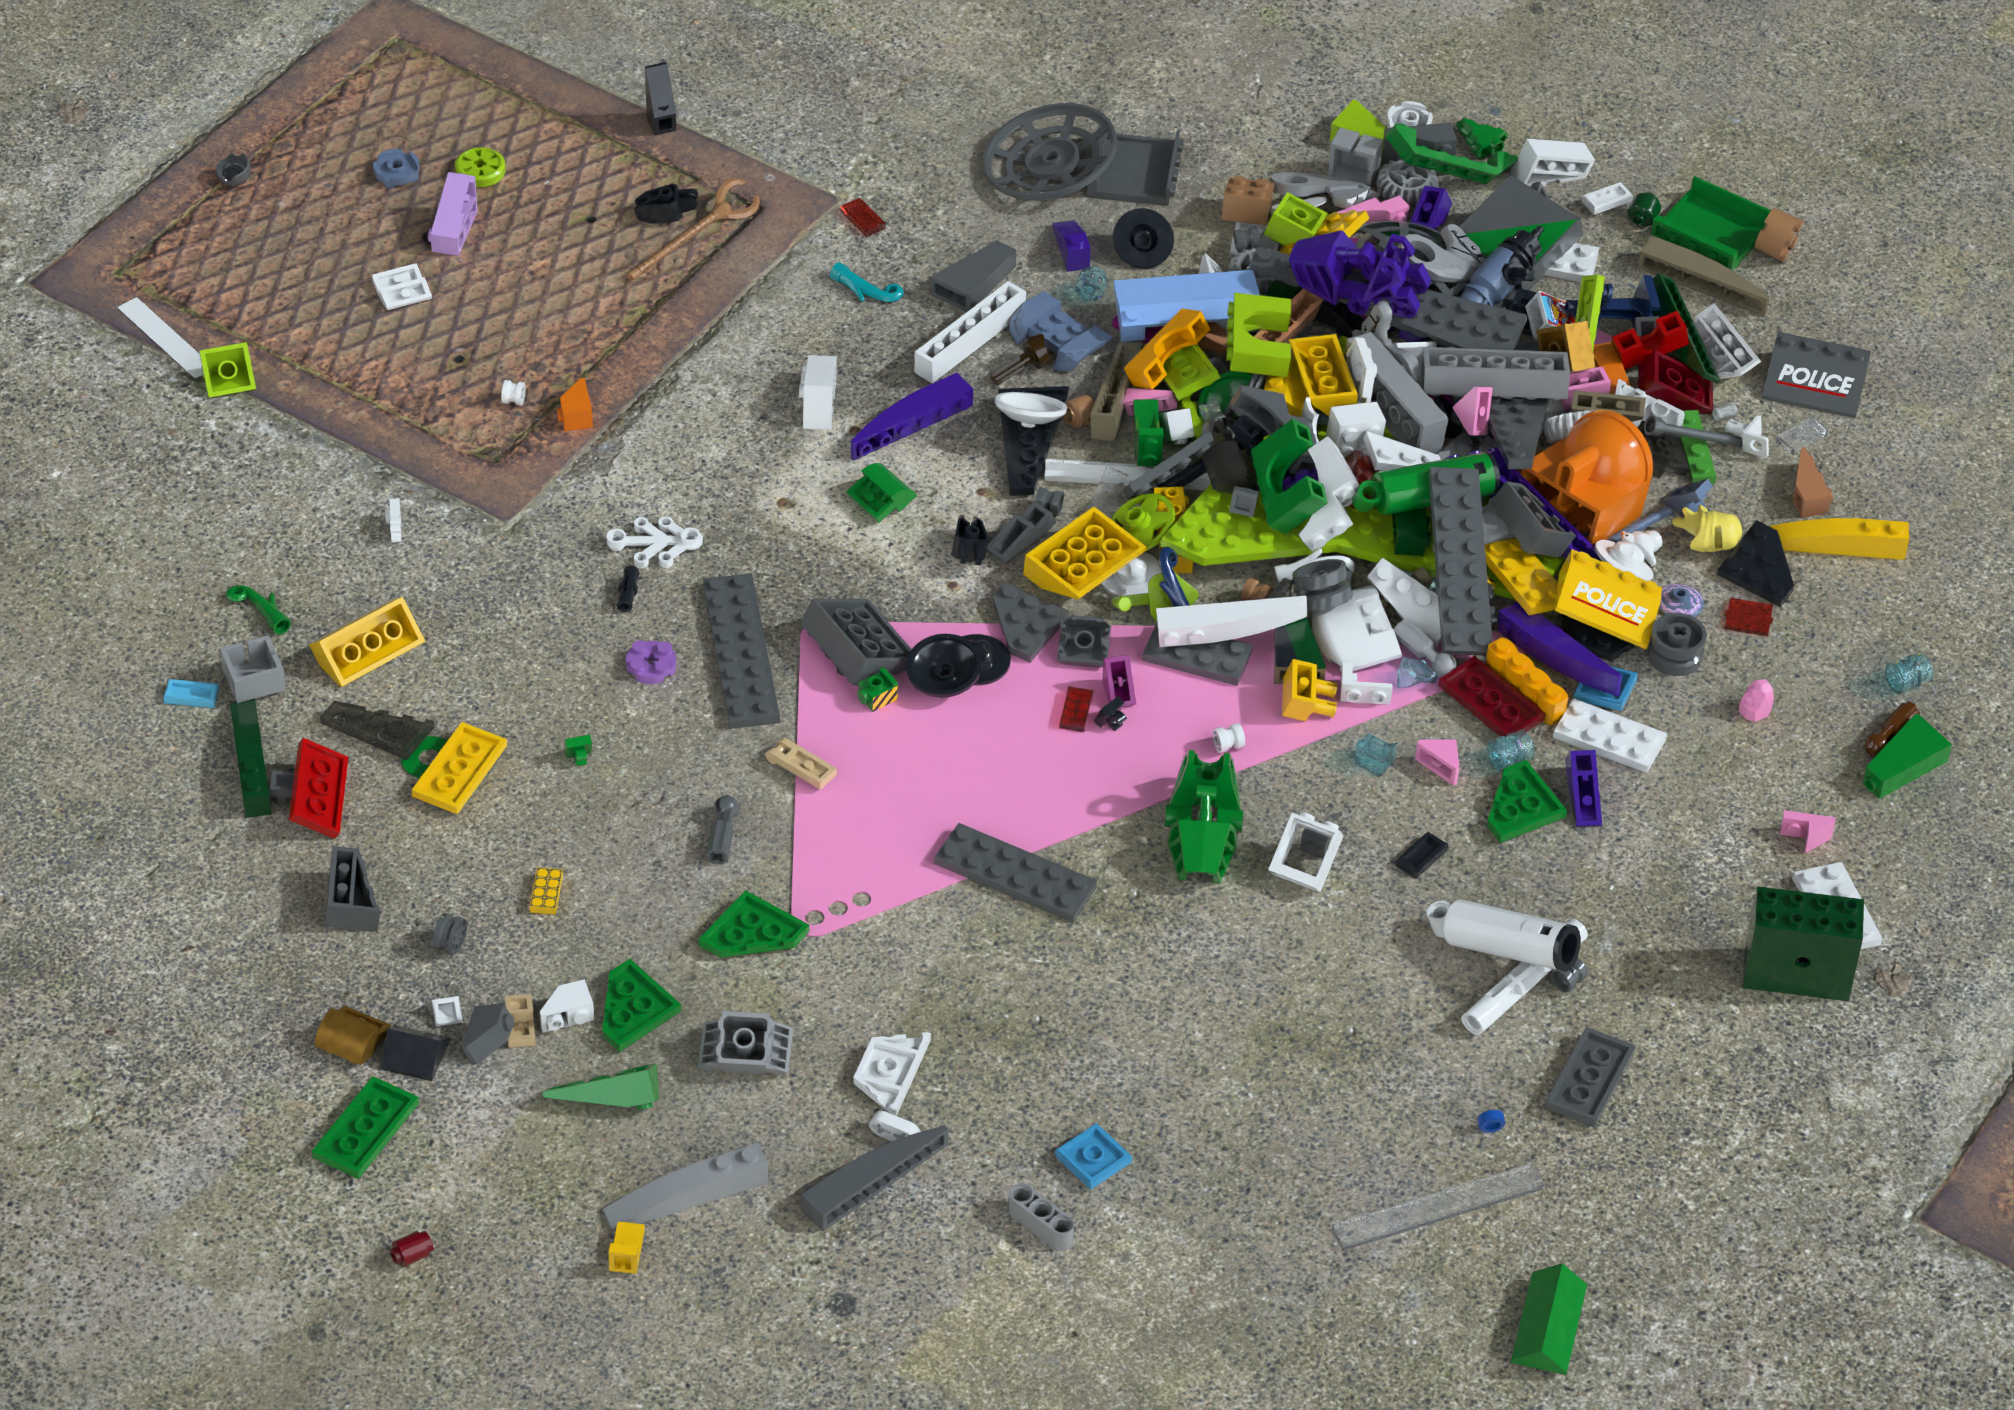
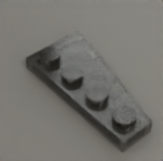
[320,700,435,760]

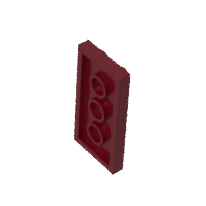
[1438,656,1546,744]

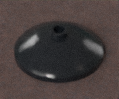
[906,633,982,698]

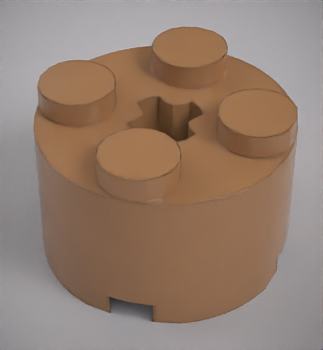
[1754,208,1804,263]

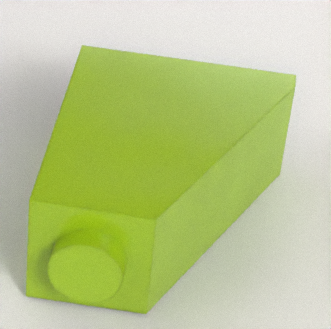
[1330,99,1387,155]

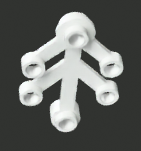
[607,517,703,568]

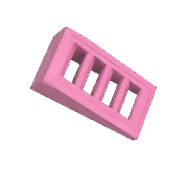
[1123,388,1178,416]

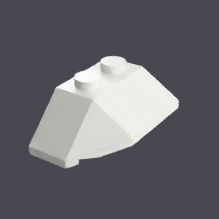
[1694,303,1761,379]

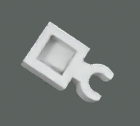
[385,498,402,542]

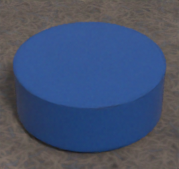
[1477,1110,1506,1133]

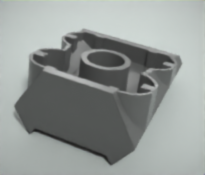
[1057,615,1111,668]

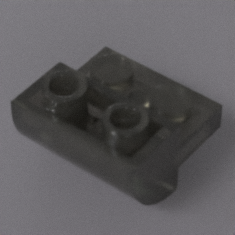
[1638,420,1690,478]
[1202,441,1260,494]

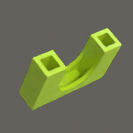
[1226,292,1291,377]

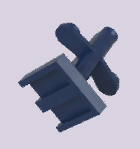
[1564,275,1660,333]

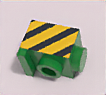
[857,667,898,712]

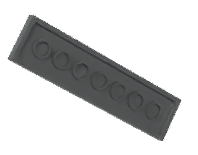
[1428,467,1492,656]
[703,573,780,729]

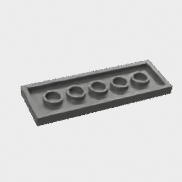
[934,823,1097,922]

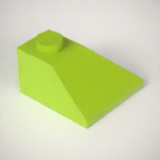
[1263,192,1328,245]

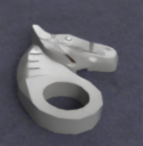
[1352,301,1423,388]

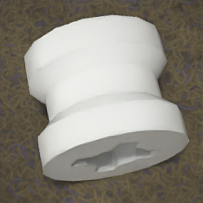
[501,380,526,406]

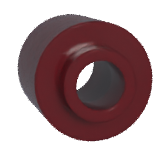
[390,1231,434,1267]

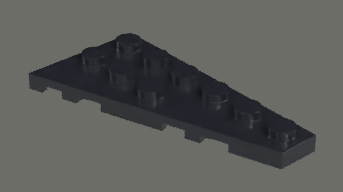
[998,386,1069,496]

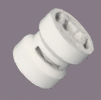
[1212,723,1245,753]

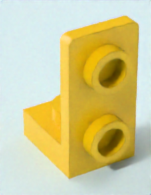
[609,1222,645,1274]

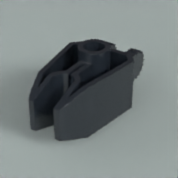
[634,183,698,223]
[951,515,989,566]

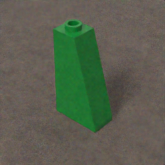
[1863,713,1952,799]

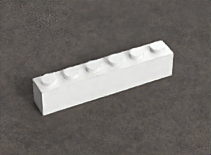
[914,281,1026,383]

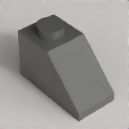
[462,1003,514,1065]

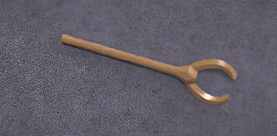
[627,178,760,281]

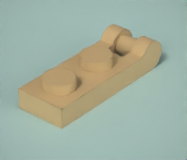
[765,737,837,790]

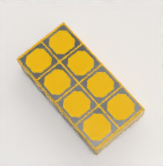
[530,867,563,915]

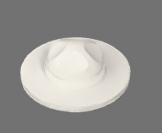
[1594,540,1653,581]
[1100,552,1162,596]

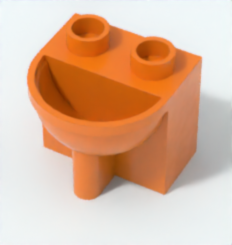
[1520,409,1653,546]

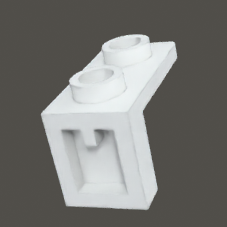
[1340,662,1392,705]

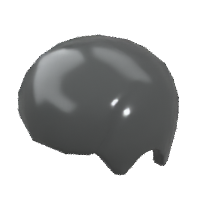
[216,153,251,186]

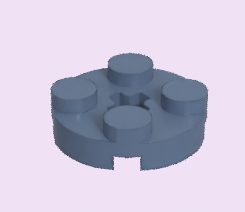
[373,149,420,188]

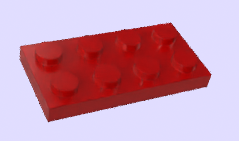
[289,738,349,839]

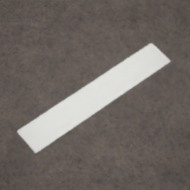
[118,297,202,378]

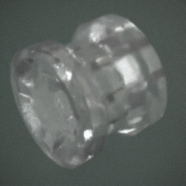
[1198,398,1222,423]

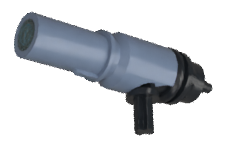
[1447,226,1544,347]

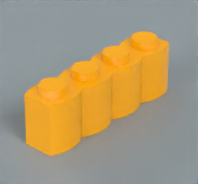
[1485,637,1568,726]

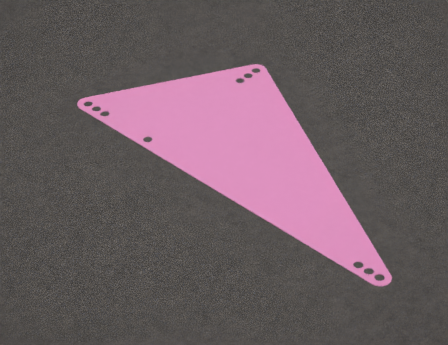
[791,622,1525,937]

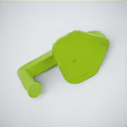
[1111,573,1199,622]

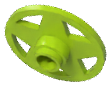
[1111,493,1175,551]

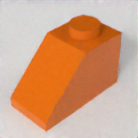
[556,378,593,431]

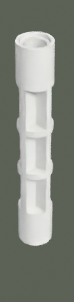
[1462,919,1588,1035]

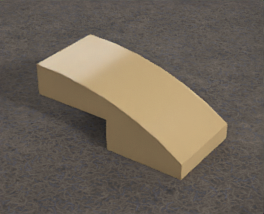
[505,994,536,1048]

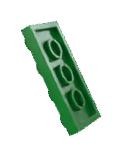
[312,1076,419,1179]

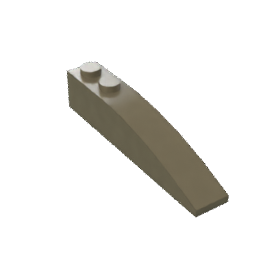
[1638,236,1770,317]
[1090,342,1143,442]

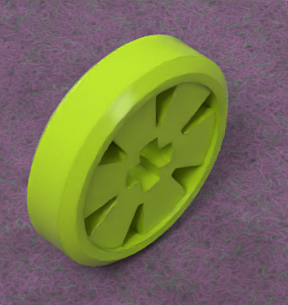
[455,147,506,187]

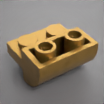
[314,1005,391,1065]

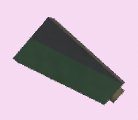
[1274,617,1326,684]

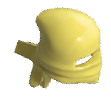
[1672,504,1742,552]

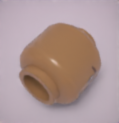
[1063,395,1096,429]

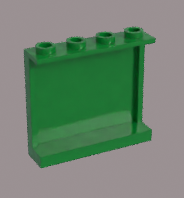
[1651,176,1771,271]

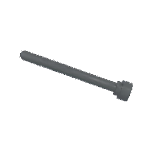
[1644,416,1743,446]

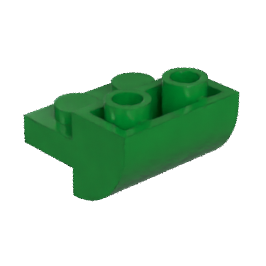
[846,463,917,523]

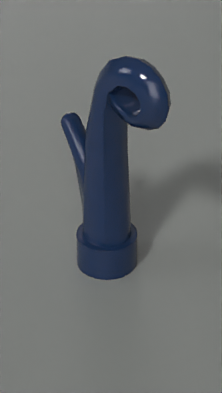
[1159,547,1190,607]

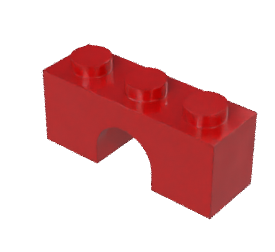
[1612,311,1689,370]

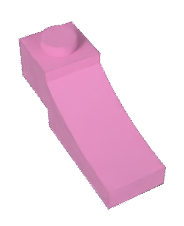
[1337,195,1409,223]

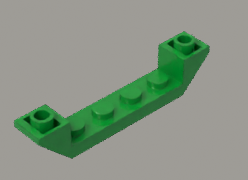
[1386,124,1518,184]

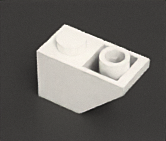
[540,979,594,1033]

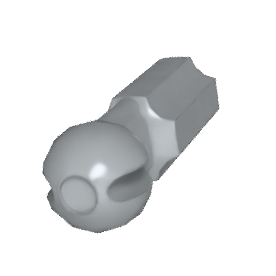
[1394,619,1456,677]

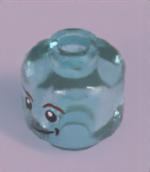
[1075,266,1108,301]

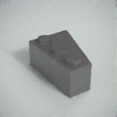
[1490,481,1576,557]
[324,846,381,931]

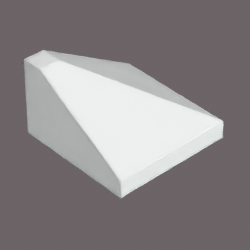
[431,996,463,1027]

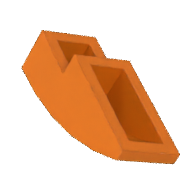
[1593,342,1631,394]

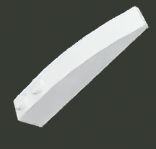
[1156,596,1307,647]

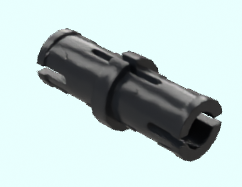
[616,566,639,612]

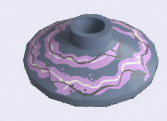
[1658,584,1704,618]

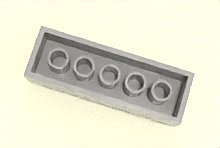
[1344,332,1448,454]
[1422,347,1570,401]

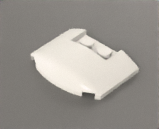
[1312,584,1402,672]

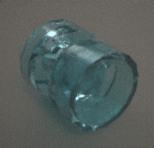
[1885,652,1933,694]
[1487,729,1535,771]

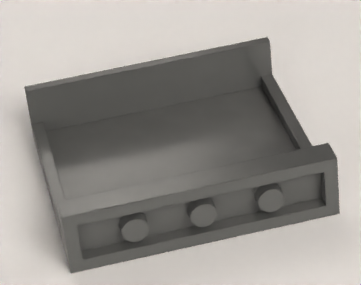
[1087,124,1184,206]

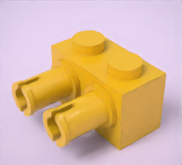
[1282,659,1337,721]

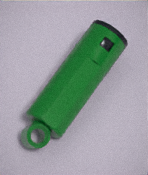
[1352,451,1500,515]

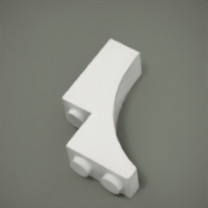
[1299,436,1360,552]

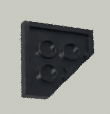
[1717,520,1794,607]

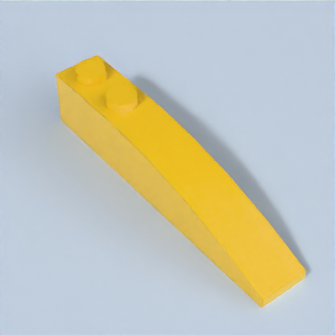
[1770,518,1909,560]

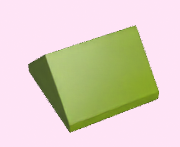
[199,342,256,398]

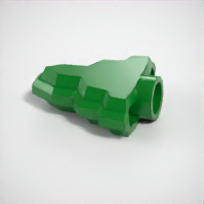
[1456,118,1509,159]

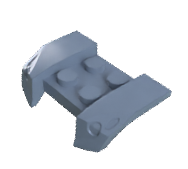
[1009,291,1113,372]

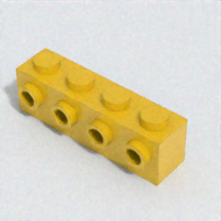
[1154,486,1196,574]

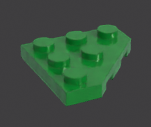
[1487,760,1567,843]
[698,890,810,958]
[602,958,682,1053]

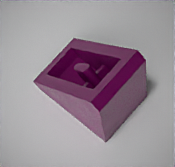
[1102,655,1136,707]

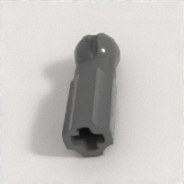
[706,795,739,865]

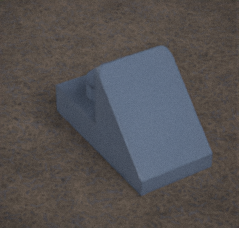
[1662,479,1713,515]

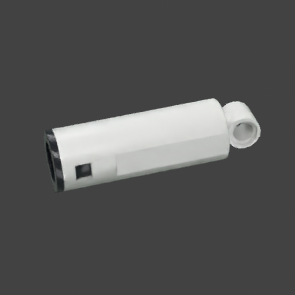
[1426,899,1581,972]

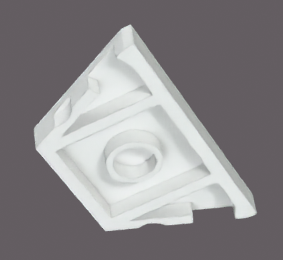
[854,1032,931,1116]

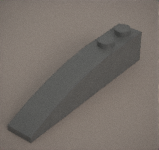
[801,1125,948,1231]

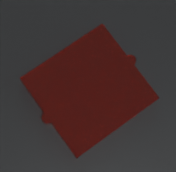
[1725,597,1773,637]

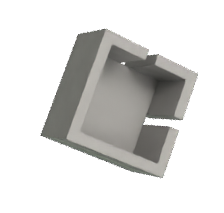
[1328,128,1383,189]
[220,635,286,703]

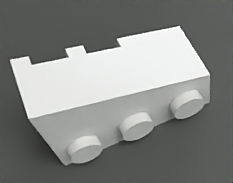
[1510,139,1595,187]
[799,355,837,430]

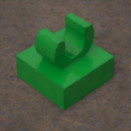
[564,734,592,766]

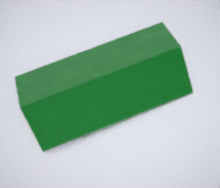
[1511,1263,1587,1375]

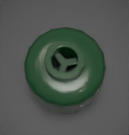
[1627,192,1661,226]

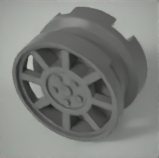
[432,913,467,954]

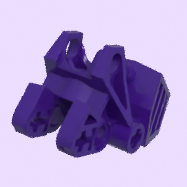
[1289,230,1431,319]

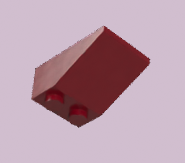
[1638,350,1713,415]

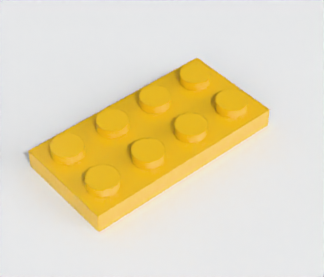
[1485,538,1558,615]
[412,722,507,814]

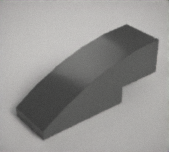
[987,501,1056,563]

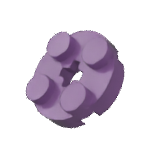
[626,640,677,684]

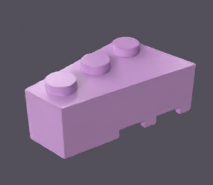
[428,172,478,256]

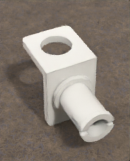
[1725,415,1769,458]

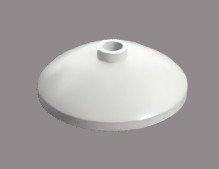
[995,392,1067,427]

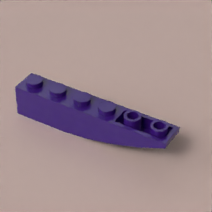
[851,373,973,461]

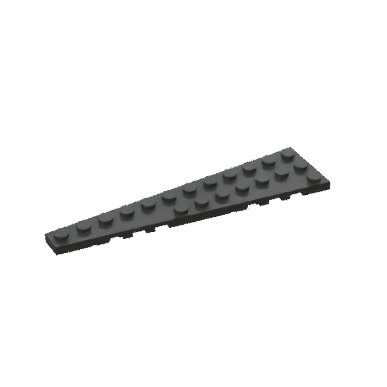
[1250,247,1527,350]

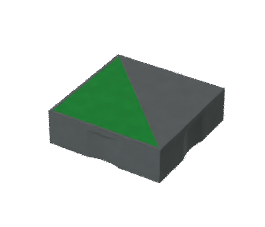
[1459,175,1583,291]

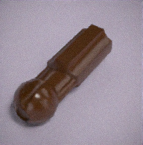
[1864,701,1921,757]

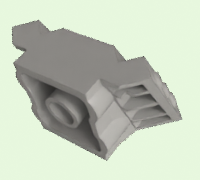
[697,1011,793,1075]

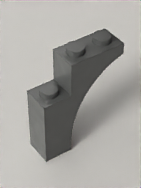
[1230,385,1317,475]

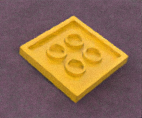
[1279,210,1369,255]

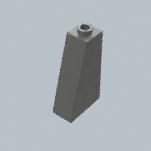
[931,241,1016,312]

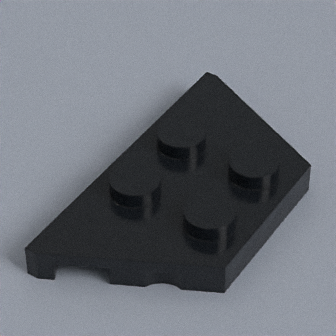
[1561,614,1634,661]

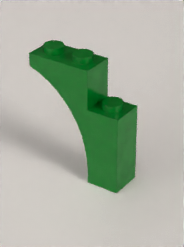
[1133,399,1164,467]

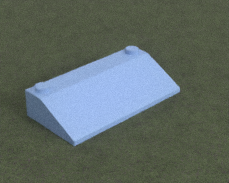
[1113,270,1261,342]

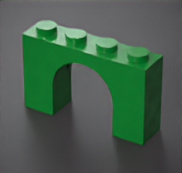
[1251,419,1328,535]

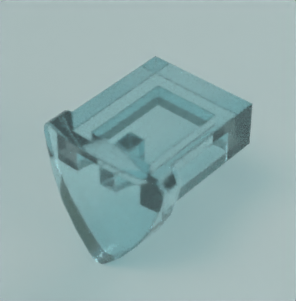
[1397,657,1439,688]

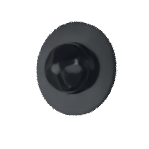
[1113,208,1174,269]
[962,634,1011,685]

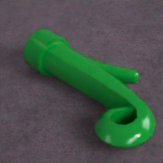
[226,585,291,635]

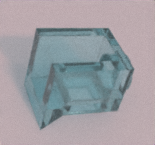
[1354,734,1398,777]

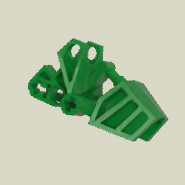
[1164,750,1244,883]

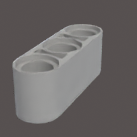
[1008,1183,1074,1251]

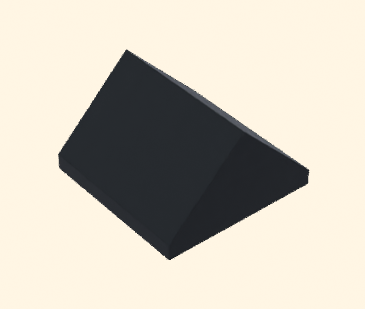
[380,1026,450,1081]

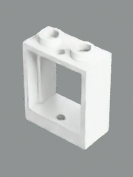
[1268,812,1344,893]

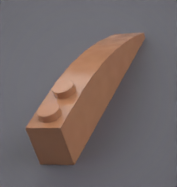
[1254,288,1324,343]

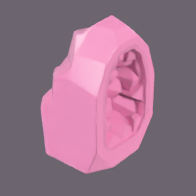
[1739,679,1774,722]

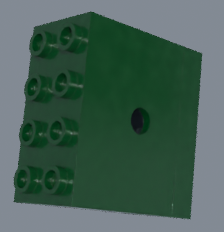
[1742,886,1864,1001]

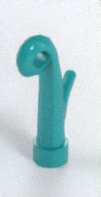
[830,262,904,302]

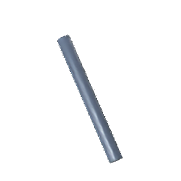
[1606,506,1672,543]

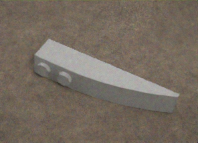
[603,1143,768,1233]

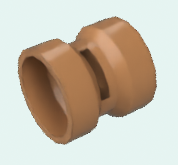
[1241,577,1274,601]

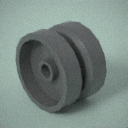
[1292,559,1353,611]
[1648,613,1707,676]

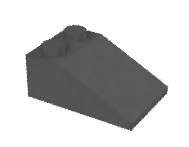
[1381,122,1457,176]

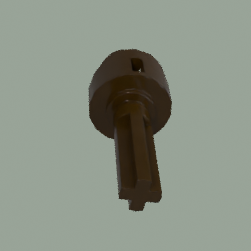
[990,333,1055,386]

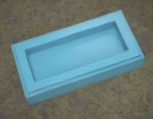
[163,679,220,708]

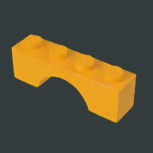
[1124,308,1211,390]

